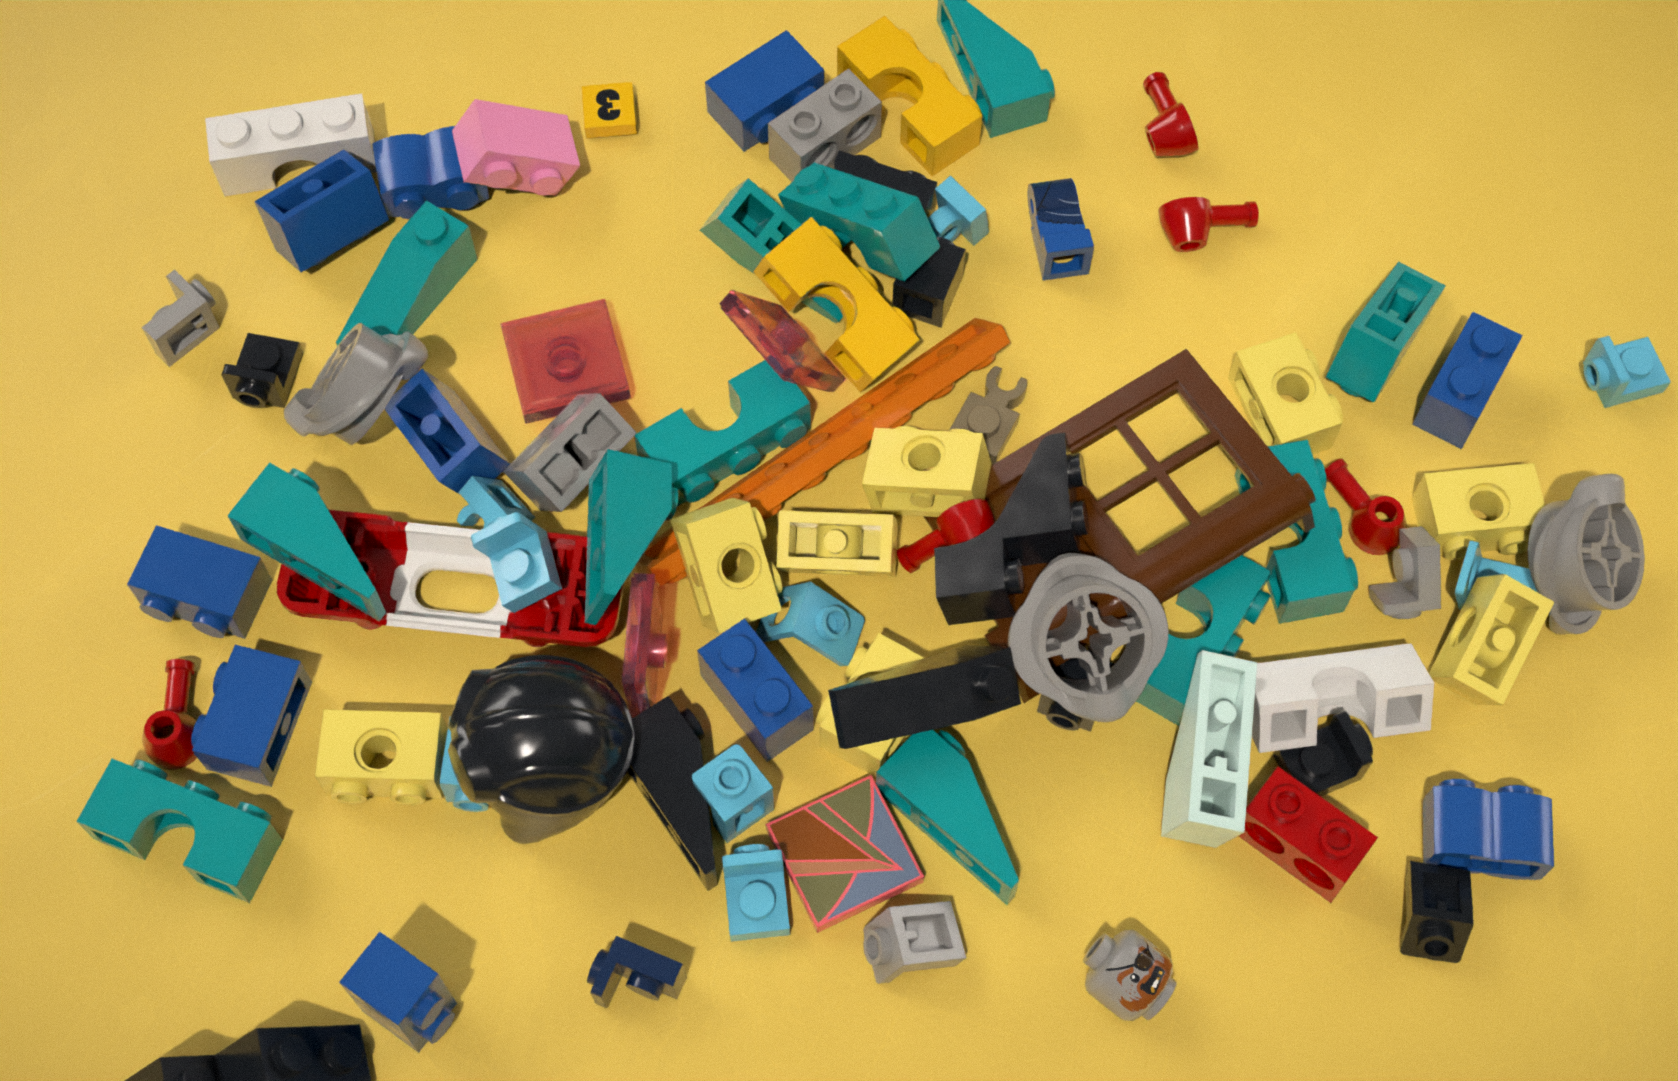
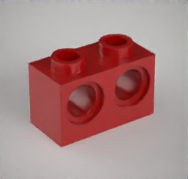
[1238,767,1378,903]

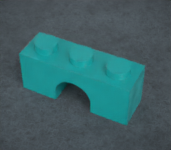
[778,162,940,281]
[634,355,811,506]
[1234,440,1358,624]
[1136,555,1271,727]
[76,758,283,903]

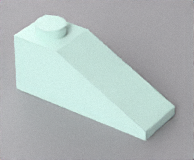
[1161,650,1257,848]

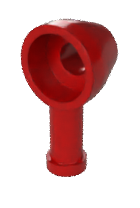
[1143,72,1199,157]
[1158,197,1259,252]
[1325,458,1407,555]
[897,499,995,573]
[142,659,197,770]

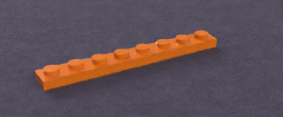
[635,318,1010,587]

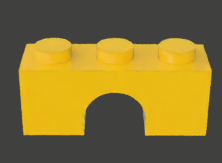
[837,15,982,177]
[754,217,920,393]

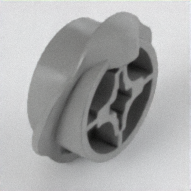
[284,323,428,445]
[1528,474,1645,635]
[1008,553,1169,722]

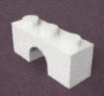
[205,93,377,196]
[1252,643,1434,753]

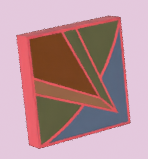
[766,775,924,933]

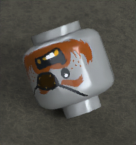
[1083,930,1177,1021]

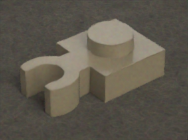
[950,366,1027,465]

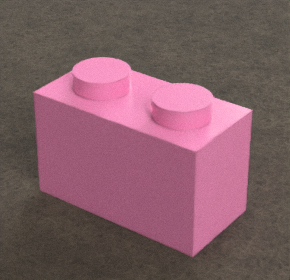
[452,99,580,196]

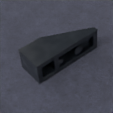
[828,645,1021,749]
[627,696,718,891]

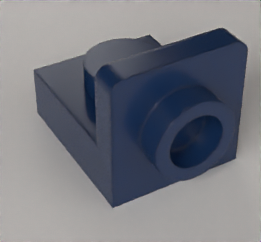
[587,936,687,1008]

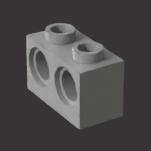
[768,68,882,182]
[503,393,636,512]

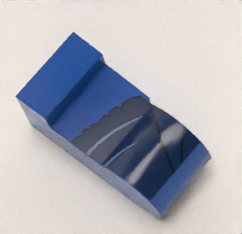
[1027,178,1094,280]

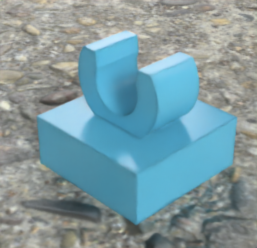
[928,176,989,246]
[457,476,535,528]

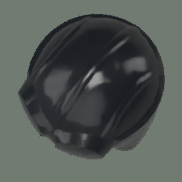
[448,655,635,844]

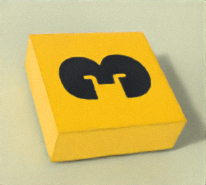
[581,82,637,138]

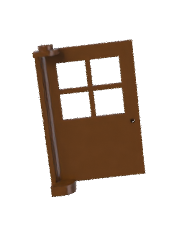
[923,349,1316,703]

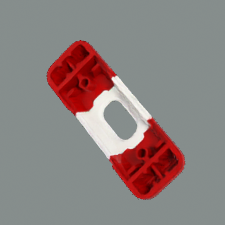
[277,509,625,648]

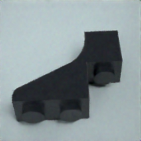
[834,150,966,328]
[934,432,1089,626]
[125,1024,371,1081]

